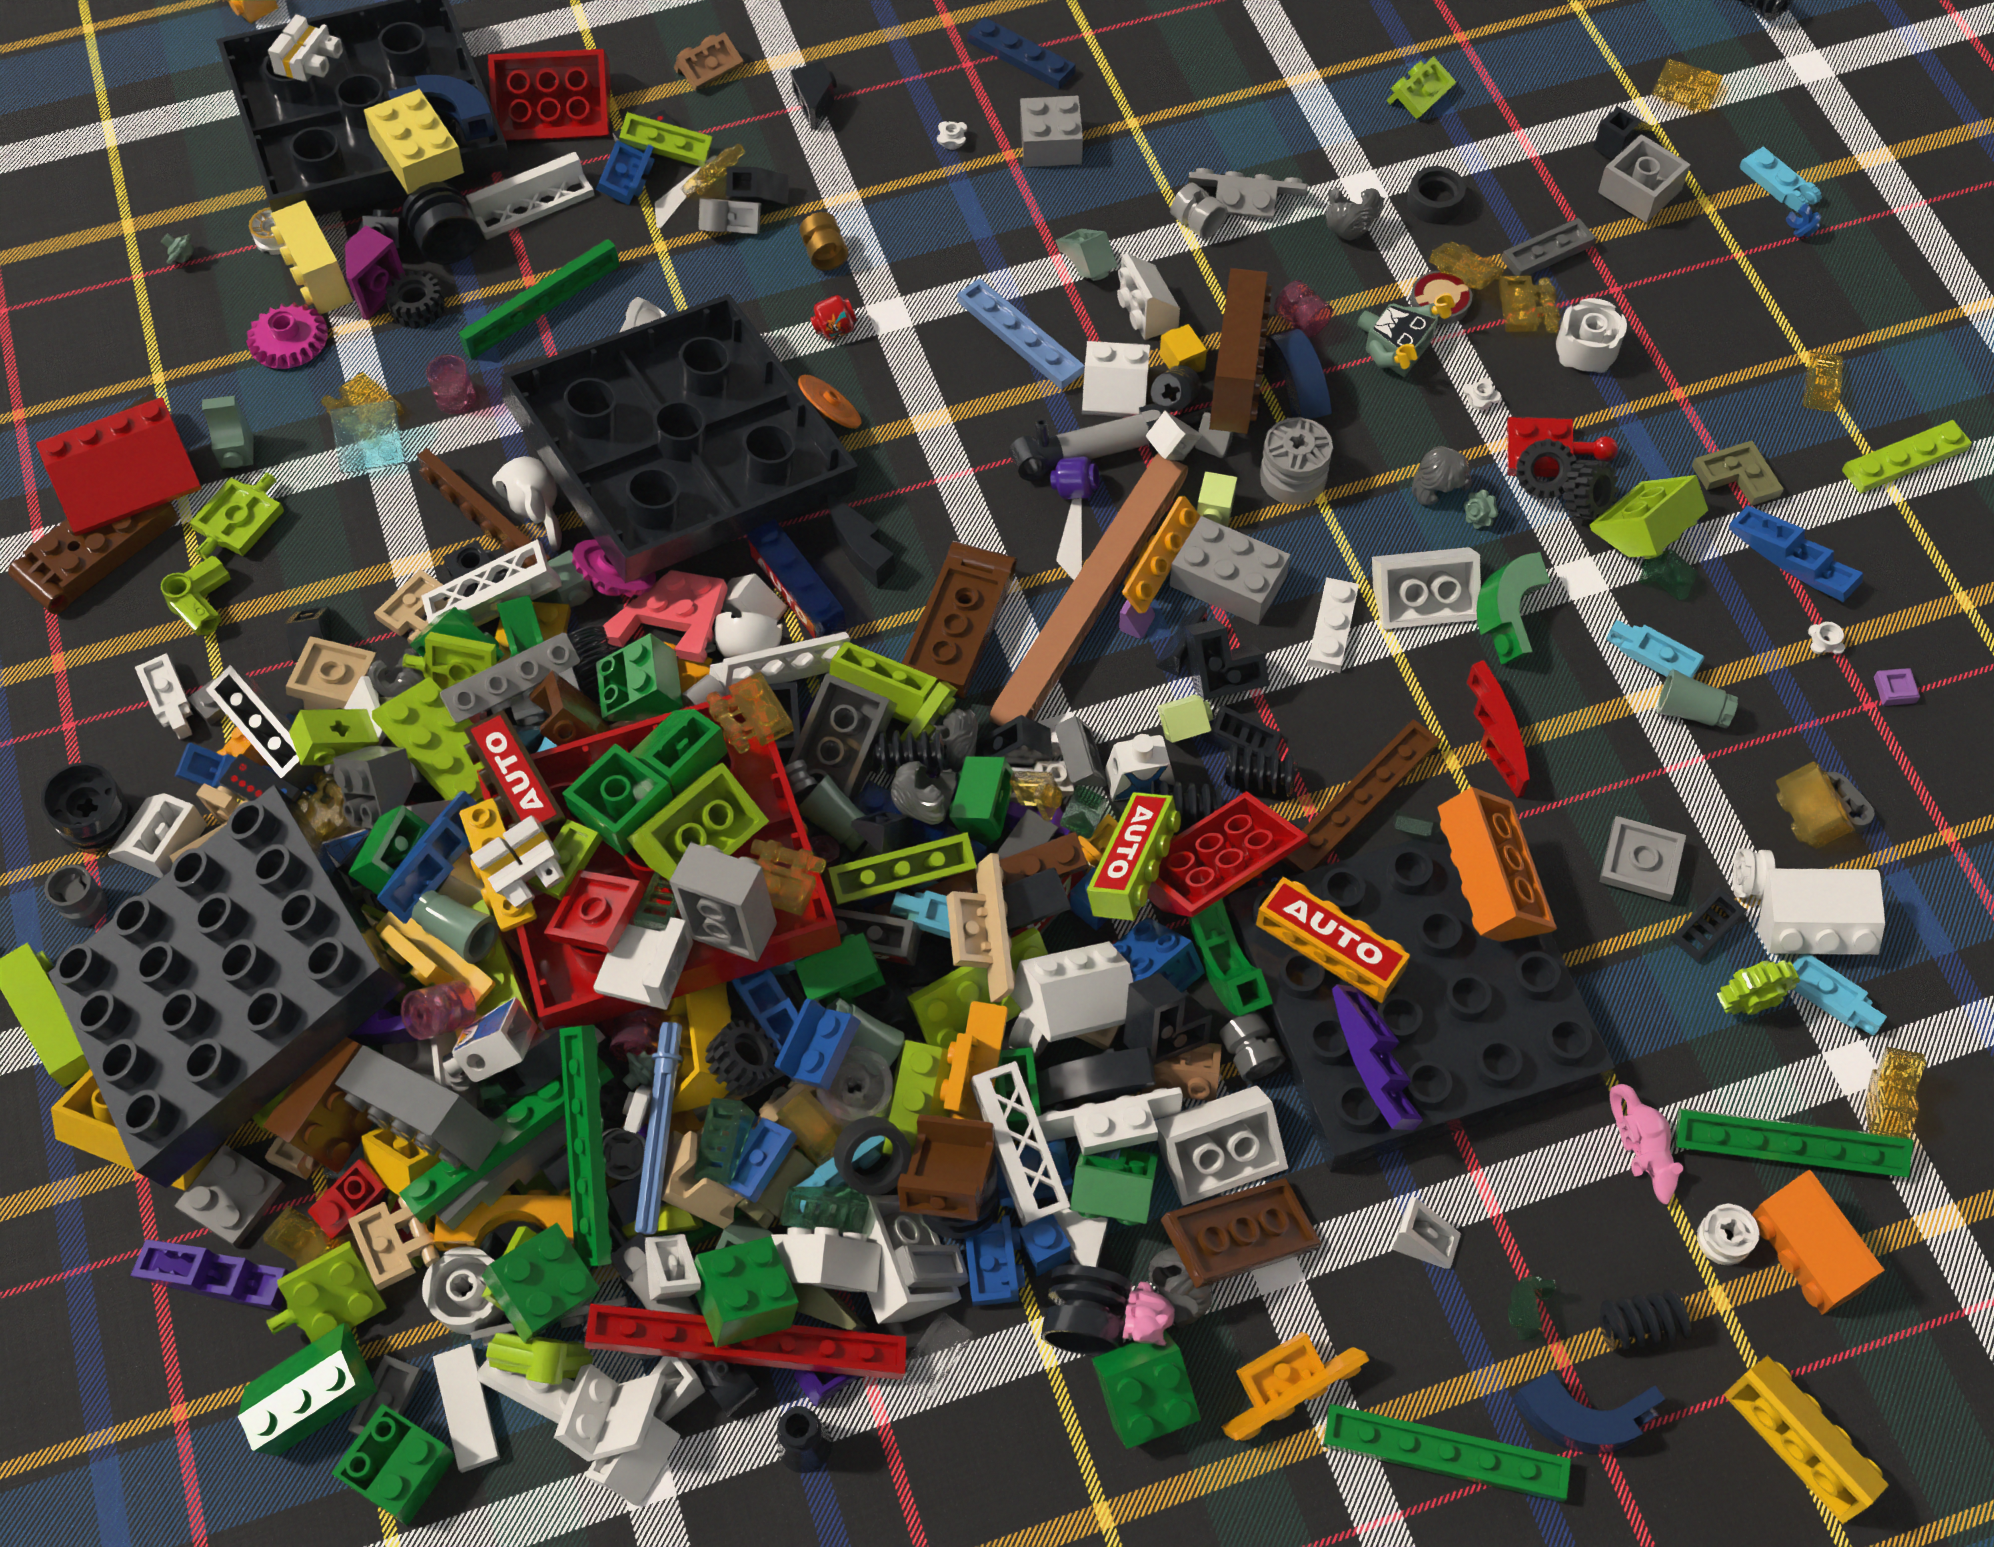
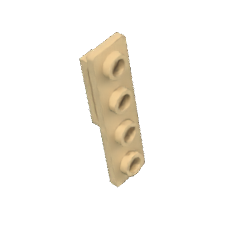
[946,853,1016,1003]

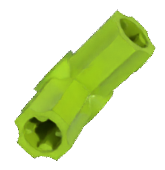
[161,556,231,636]
[486,1332,593,1384]

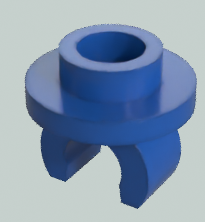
[1786,203,1821,238]

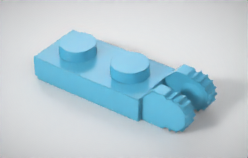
[1740,147,1822,213]

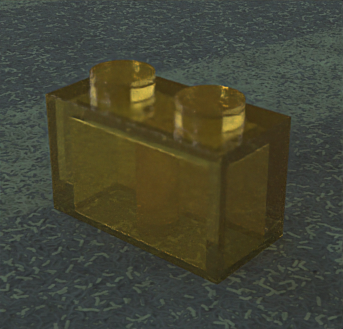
[1776,761,1855,849]

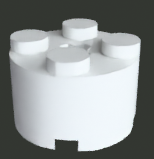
[1556,298,1627,373]
[422,1246,505,1335]

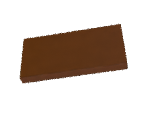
[1161,1178,1322,1289]

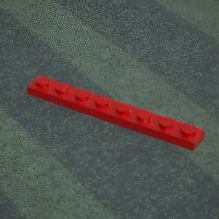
[584,1304,906,1380]

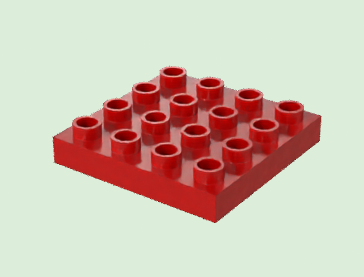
[477,687,842,1030]

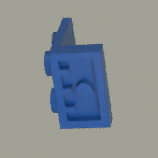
[1112,917,1205,992]

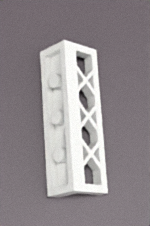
[466,152,594,240]
[422,539,562,627]
[709,632,850,695]
[970,1061,1070,1227]

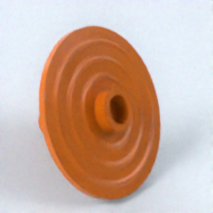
[798,375,861,428]

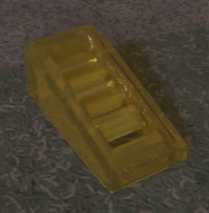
[1803,351,1843,412]

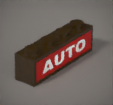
[464,710,566,843]

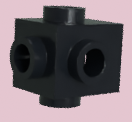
[359,209,408,249]
[856,976,918,1032]

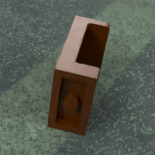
[529,670,611,746]
[897,1114,996,1221]

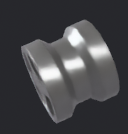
[784,759,818,800]

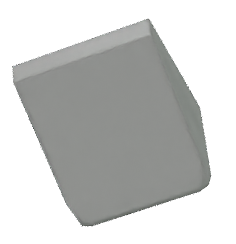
[1195,412,1233,458]

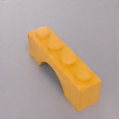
[434,1190,574,1251]

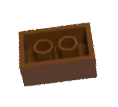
[263,1037,373,1174]

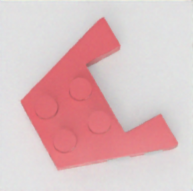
[601,570,728,663]

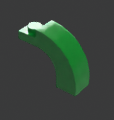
[1476,552,1551,665]
[496,595,544,658]
[1187,898,1273,1016]

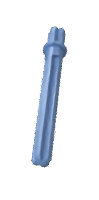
[635,1022,683,1234]

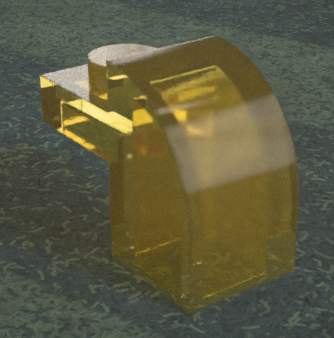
[1866,1046,1927,1137]
[776,1088,843,1168]
[263,1206,346,1268]

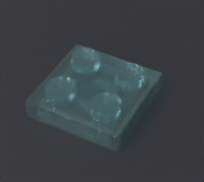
[330,400,406,474]

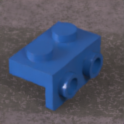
[596,140,655,205]
[965,1215,1025,1306]

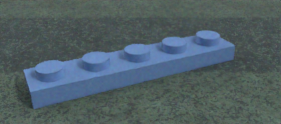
[957,278,1084,390]

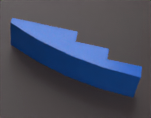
[1728,505,1863,602]
[175,742,328,823]
[376,791,478,924]
[730,969,798,1082]

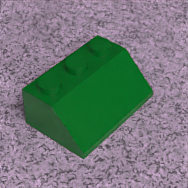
[239,1322,378,1456]

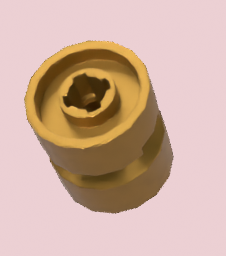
[799,212,849,271]

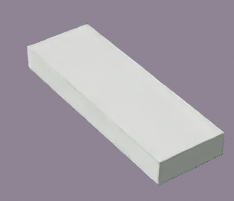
[433,1344,500,1473]

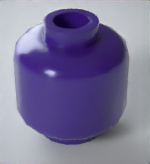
[1050,457,1100,500]

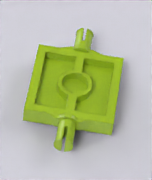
[189,472,284,560]
[402,632,496,690]
[266,1241,387,1343]

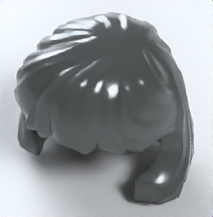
[1326,187,1384,240]
[1411,446,1472,506]
[367,648,425,697]
[930,709,978,772]
[891,761,956,825]
[1148,1247,1212,1328]

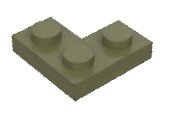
[1692,440,1784,506]

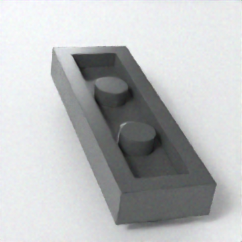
[1501,218,1596,280]

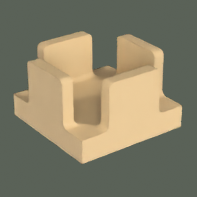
[286,636,377,710]
[661,1123,744,1229]

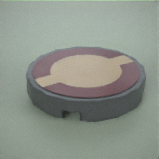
[1410,270,1473,325]

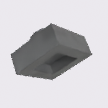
[187,678,226,726]

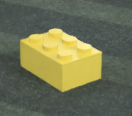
[364,89,464,194]
[271,200,353,315]

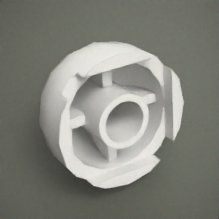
[714,612,783,658]

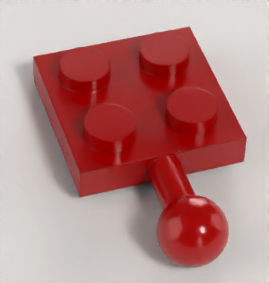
[1507,417,1618,477]

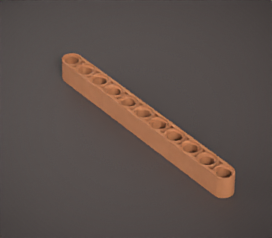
[989,453,1188,726]

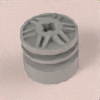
[1260,417,1333,505]

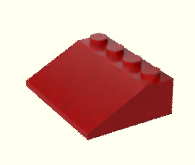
[488,49,611,142]
[36,397,202,536]
[1147,791,1310,917]

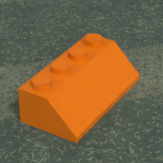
[1437,787,1557,942]

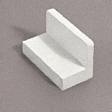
[585,1415,680,1506]

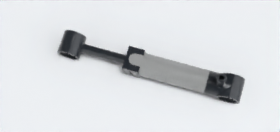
[1009,403,1261,481]
[539,1145,760,1417]

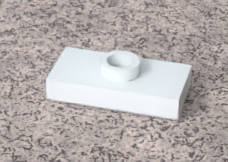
[622,1084,653,1133]

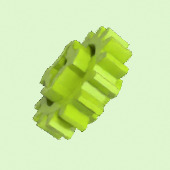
[1717,960,1801,1015]

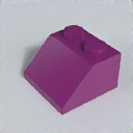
[345,225,406,320]

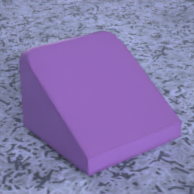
[1119,600,1155,639]

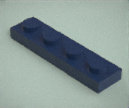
[967,17,1076,90]

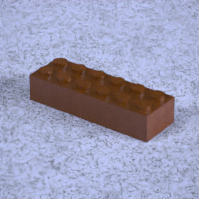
[1209,268,1272,434]

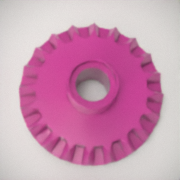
[246,302,328,369]
[572,540,656,597]

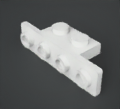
[1034,1087,1183,1156]

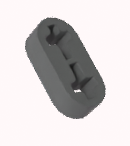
[1814,772,1874,833]

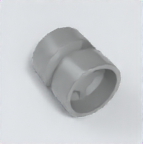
[1170,183,1227,239]

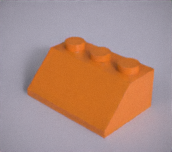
[1752,1170,1885,1315]

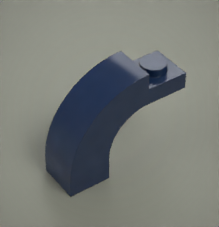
[388,75,495,141]
[1264,329,1332,420]
[1512,1370,1665,1454]

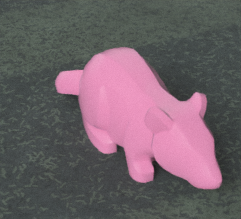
[1610,1084,1683,1204]
[1123,1282,1175,1346]

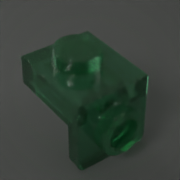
[1638,548,1698,601]
[1508,1276,1557,1340]

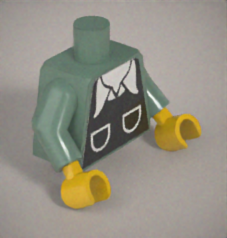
[1357,293,1456,377]

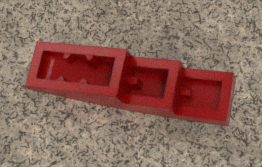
[1467,660,1530,798]

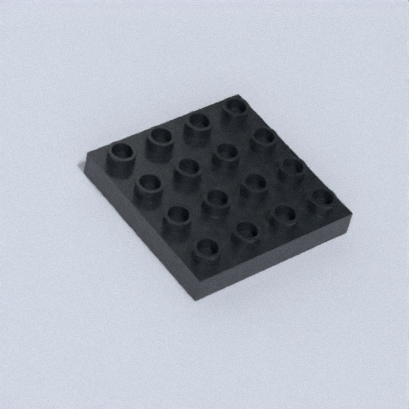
[216,0,511,219]
[501,294,858,584]
[48,785,407,1188]
[1225,831,1616,1172]

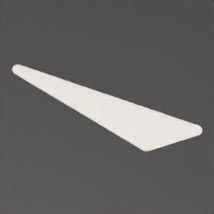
[655,156,717,228]
[1056,499,1082,580]

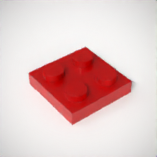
[544,870,646,953]

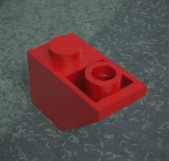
[307,1158,387,1240]

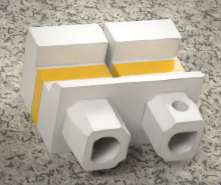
[268,15,343,82]
[470,815,565,909]

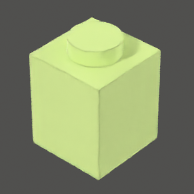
[1197,472,1237,527]
[1157,694,1213,743]

